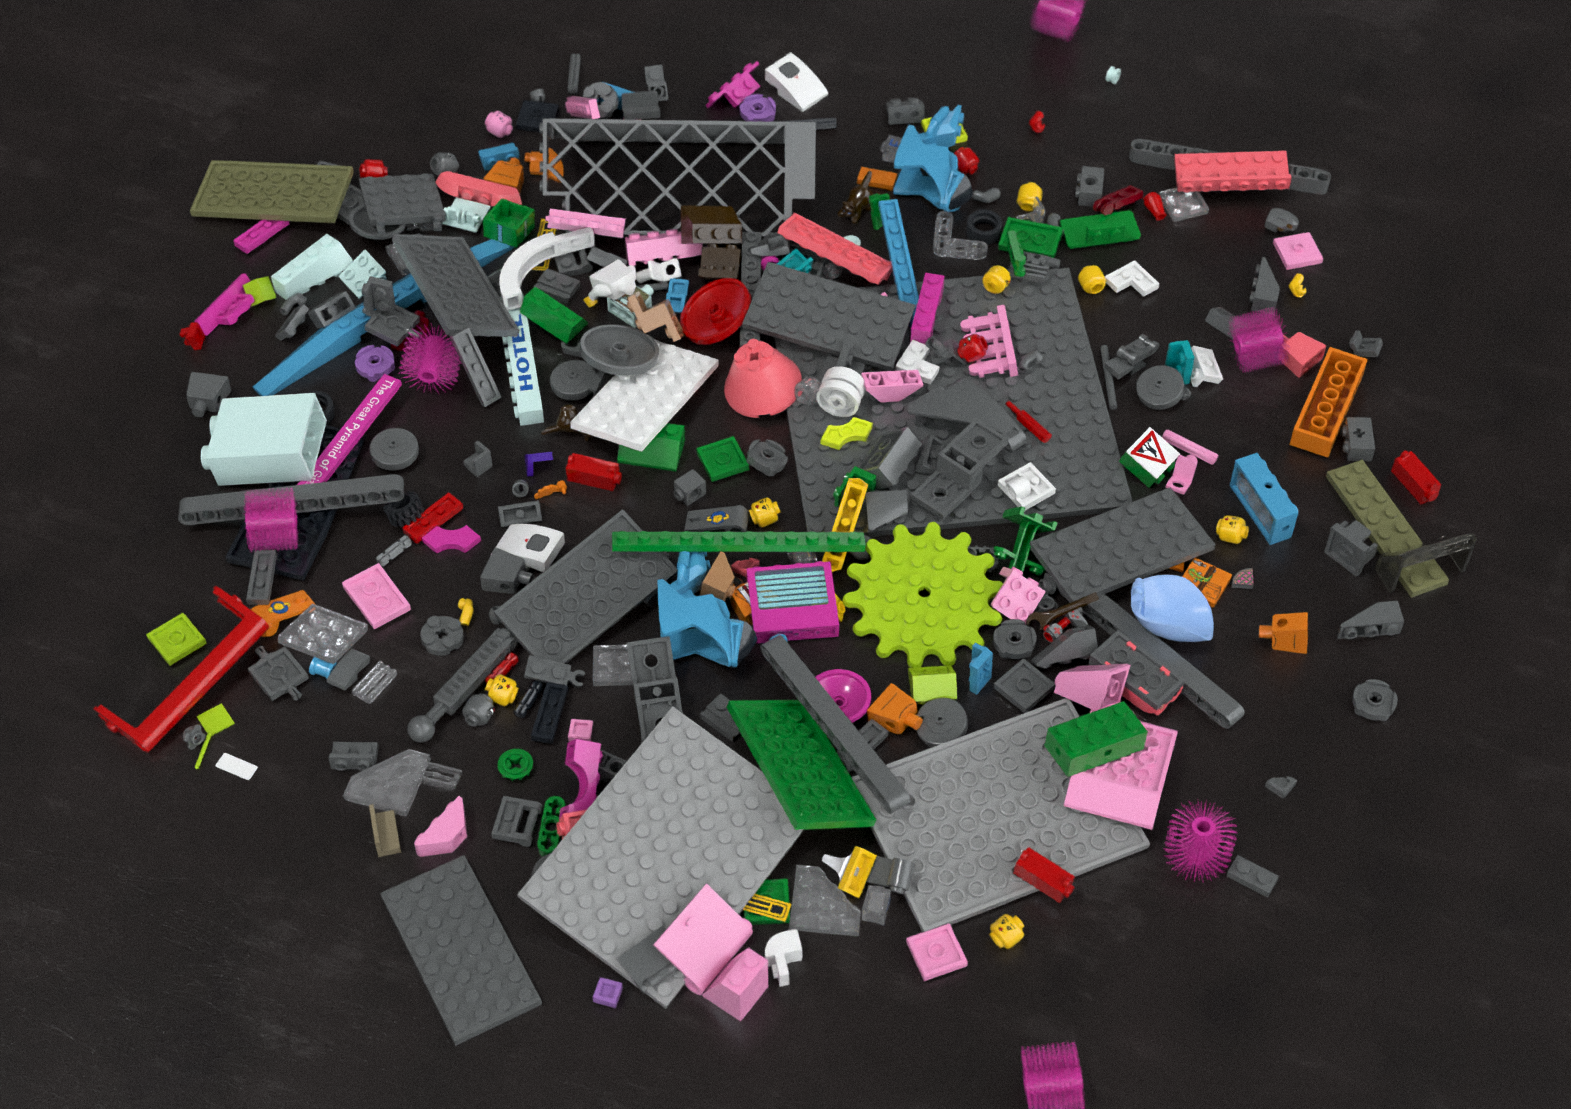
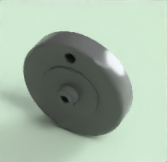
[550,360,597,400]
[1136,365,1185,410]
[369,428,419,470]
[916,698,968,748]

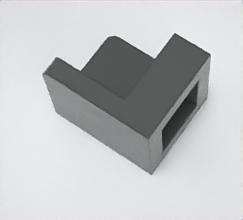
[463,441,492,477]

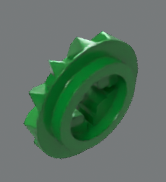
[498,749,533,781]

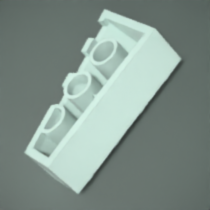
[271,234,353,300]

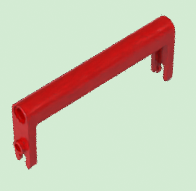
[93,586,269,753]

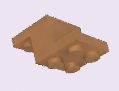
[627,291,684,342]

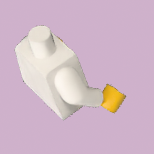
[583,259,637,308]

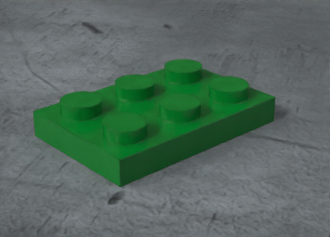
[998,217,1063,258]

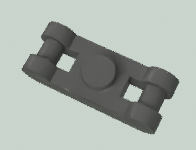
[1116,334,1160,365]

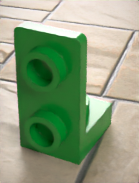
[833,466,876,507]

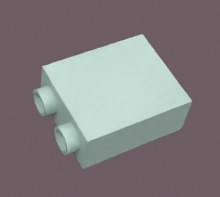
[201,393,327,486]

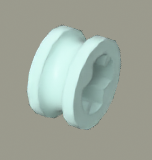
[1106,66,1121,84]

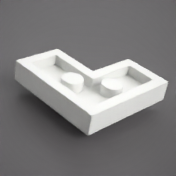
[1105,261,1159,297]
[895,340,939,385]

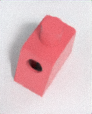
[1279,332,1326,378]

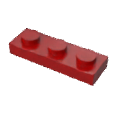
[402,493,463,544]

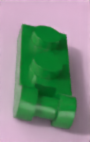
[1007,231,1026,277]

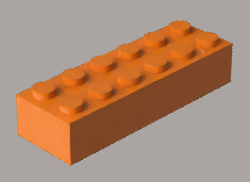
[1290,347,1368,458]

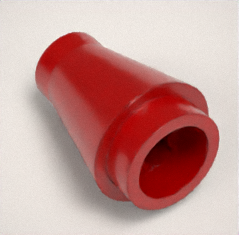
[1144,192,1166,221]

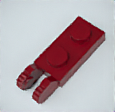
[1093,185,1143,216]

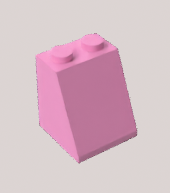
[1054,664,1130,711]
[702,948,768,1021]

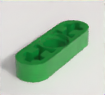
[537,796,565,857]

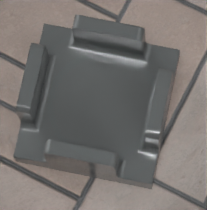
[1324,520,1378,577]

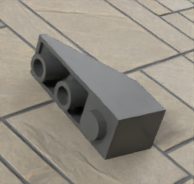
[1249,257,1280,315]
[1337,601,1404,639]
[1031,625,1098,668]

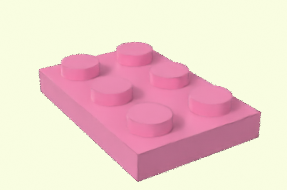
[342,563,411,629]

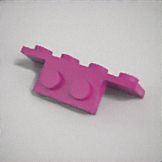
[706,62,760,108]
[195,273,255,336]

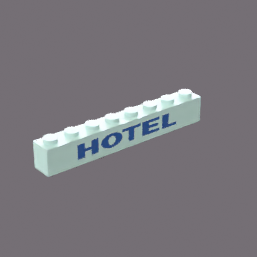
[500,294,544,426]

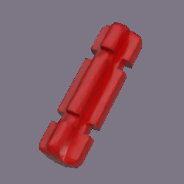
[484,652,519,685]

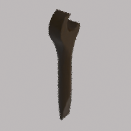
[1026,592,1099,630]

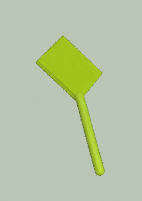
[195,703,235,769]

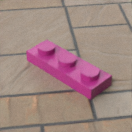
[233,220,290,254]

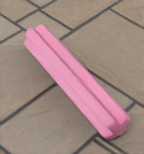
[1162,430,1218,465]

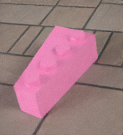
[625,229,703,266]

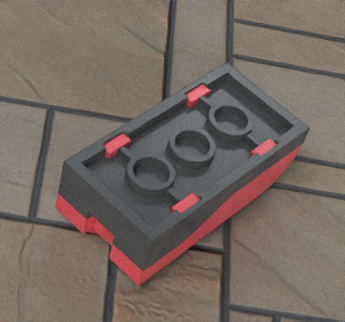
[1088,630,1185,716]

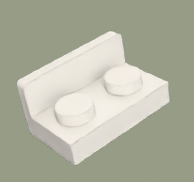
[1190,346,1223,387]

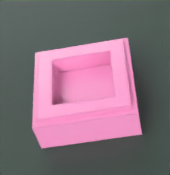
[568,719,593,742]

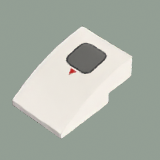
[765,53,828,112]
[491,524,565,572]

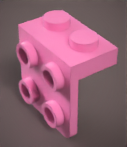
[991,567,1045,625]

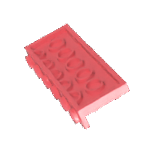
[1174,151,1292,192]
[777,213,892,285]

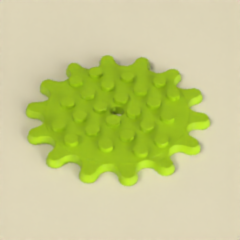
[843,522,1003,668]

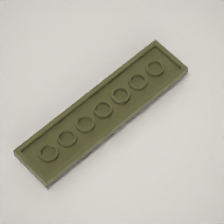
[1326,460,1449,598]

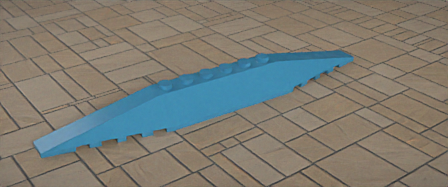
[253,239,514,396]

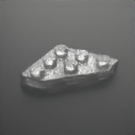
[343,749,431,817]
[789,865,861,937]

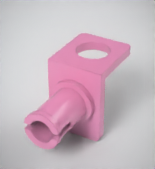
[1166,454,1198,494]

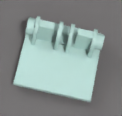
[442,197,491,232]
[338,250,386,299]

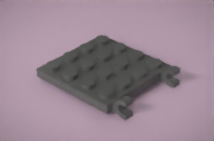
[359,173,445,235]

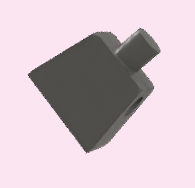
[187,372,231,417]
[480,547,534,594]

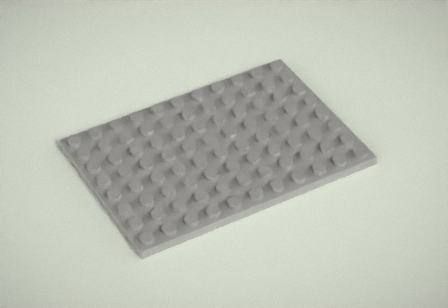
[851,698,1150,933]
[518,706,804,1009]

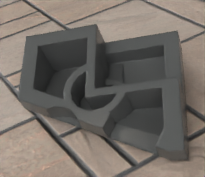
[751,232,790,256]
[587,247,627,267]
[865,490,908,533]

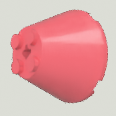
[724,339,802,418]

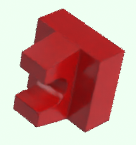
[179,322,205,350]

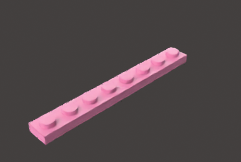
[565,96,600,119]

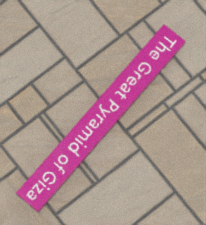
[297,374,402,485]

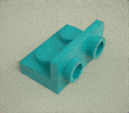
[1165,340,1195,384]

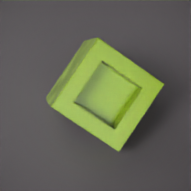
[243,276,276,306]

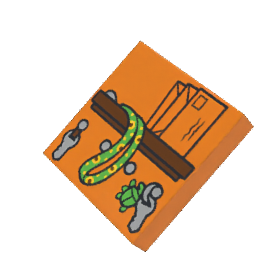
[1182,558,1232,608]

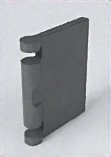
[617,926,677,994]

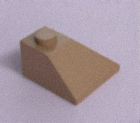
[700,552,735,602]

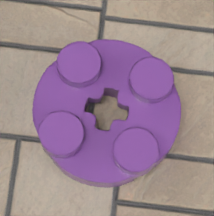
[740,94,776,122]
[355,345,395,382]

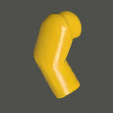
[1289,273,1306,298]
[458,598,473,626]

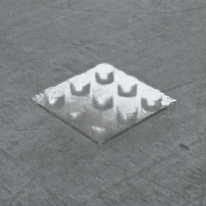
[278,604,368,664]

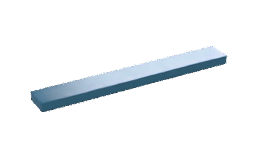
[878,199,919,327]

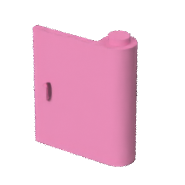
[653,884,753,995]

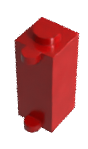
[1391,450,1441,504]
[566,453,622,491]
[1013,847,1075,903]

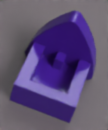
[524,452,553,477]

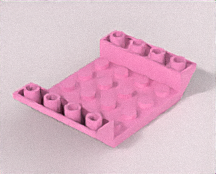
[1064,709,1178,830]

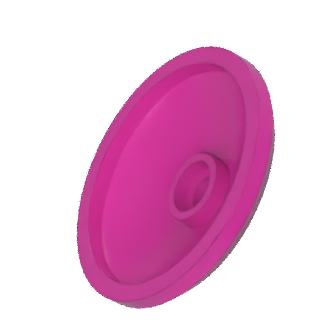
[815,669,871,723]

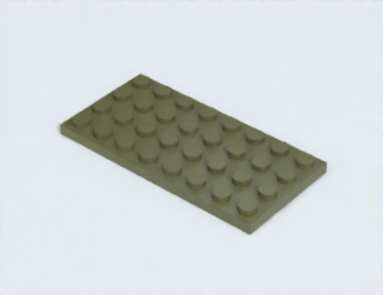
[190,160,354,223]

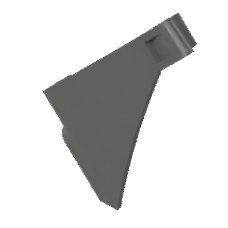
[908,376,1027,452]

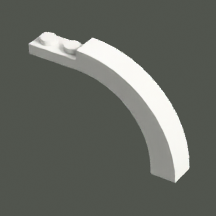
[500,227,595,311]

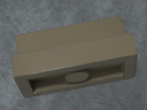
[369,804,401,857]

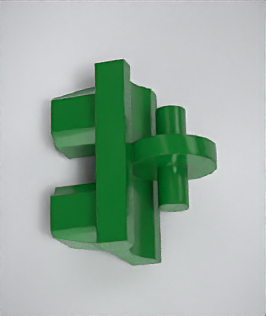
[869,193,890,230]

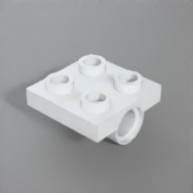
[998,462,1056,510]

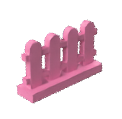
[545,209,626,238]
[960,305,1018,378]

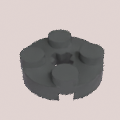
[583,82,619,119]
[746,439,788,476]
[420,616,464,656]
[993,619,1036,659]
[1352,679,1398,721]

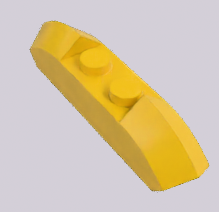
[822,478,868,572]

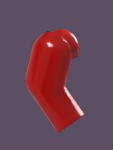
[1029,111,1045,133]

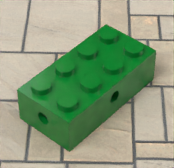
[1044,701,1148,777]

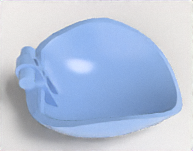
[1131,575,1214,642]

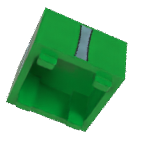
[483,198,535,248]

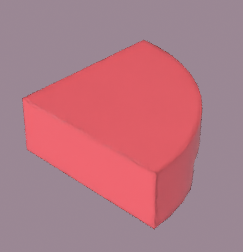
[731,558,760,577]

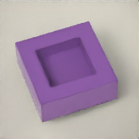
[593,977,623,1008]

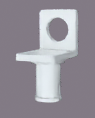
[636,258,681,283]

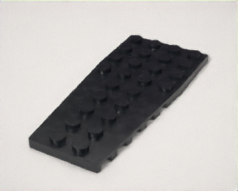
[225,425,365,581]

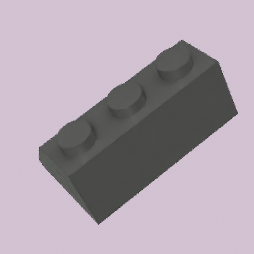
[858,427,922,489]

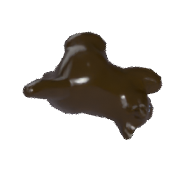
[837,171,873,224]
[541,404,592,442]

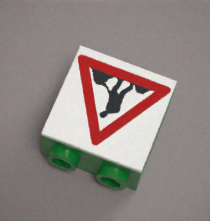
[1119,427,1180,488]

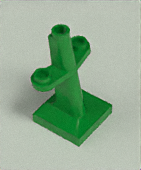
[993,506,1057,580]

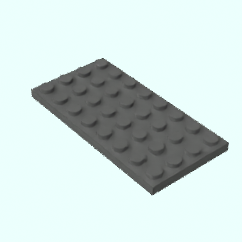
[392,234,520,337]
[742,262,916,371]
[1029,487,1215,603]
[494,509,678,664]
[380,855,542,1045]

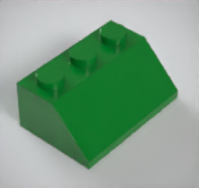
[519,287,588,344]
[617,423,685,472]

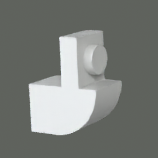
[765,929,802,986]

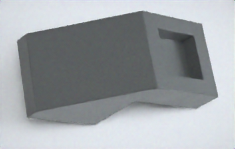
[644,65,668,101]

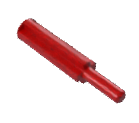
[1005,401,1052,443]

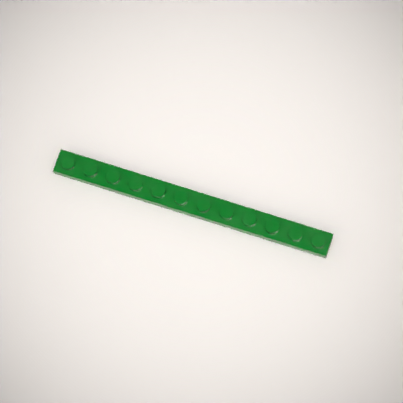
[612,531,866,552]

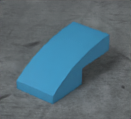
[666,278,689,313]

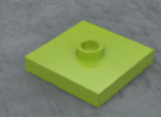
[146,613,207,666]

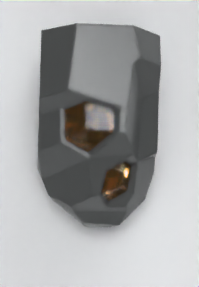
[1265,208,1299,233]

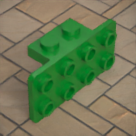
[1060,211,1141,249]

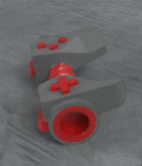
[1043,608,1088,643]

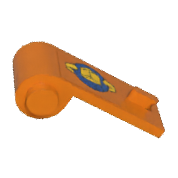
[250,590,317,637]

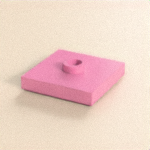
[1273,232,1323,270]
[906,924,968,981]

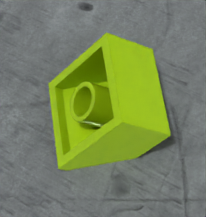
[908,665,957,704]

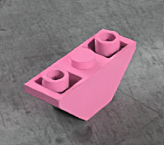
[861,370,923,403]
[414,796,467,857]

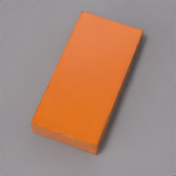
[857,167,897,191]

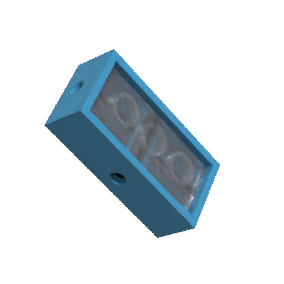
[1230,453,1298,545]

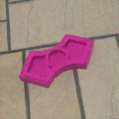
[422,525,481,553]

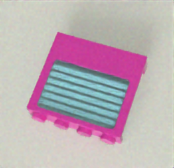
[746,561,839,643]

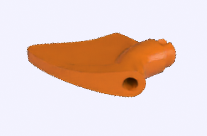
[524,148,564,183]

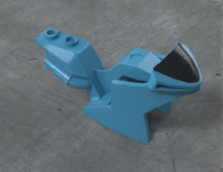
[893,105,973,212]
[657,551,757,668]

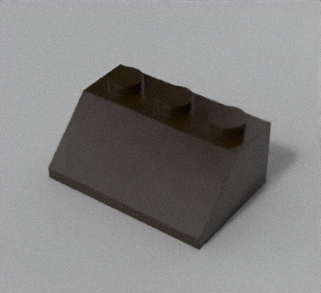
[681,205,742,244]

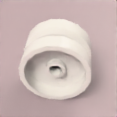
[816,366,866,417]

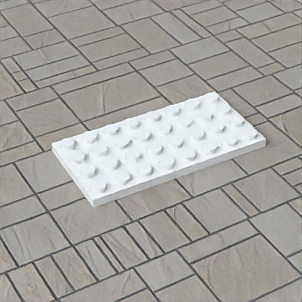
[571,340,718,452]

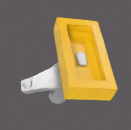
[822,846,877,898]

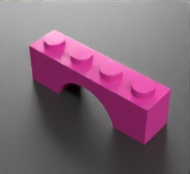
[910,273,944,345]
[559,739,602,820]

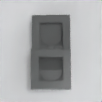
[1105,356,1146,379]
[327,648,370,690]

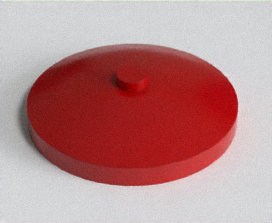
[680,278,752,345]

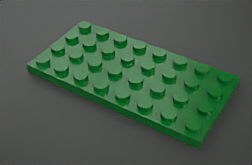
[726,700,876,830]

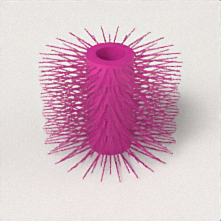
[1031,0,1087,42]
[1228,307,1290,373]
[399,324,461,394]
[243,487,299,553]
[1163,799,1238,881]
[1021,1041,1085,1109]

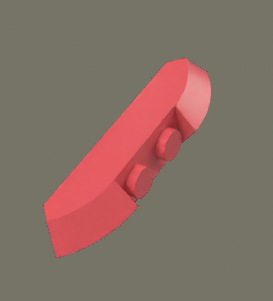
[436,171,522,207]

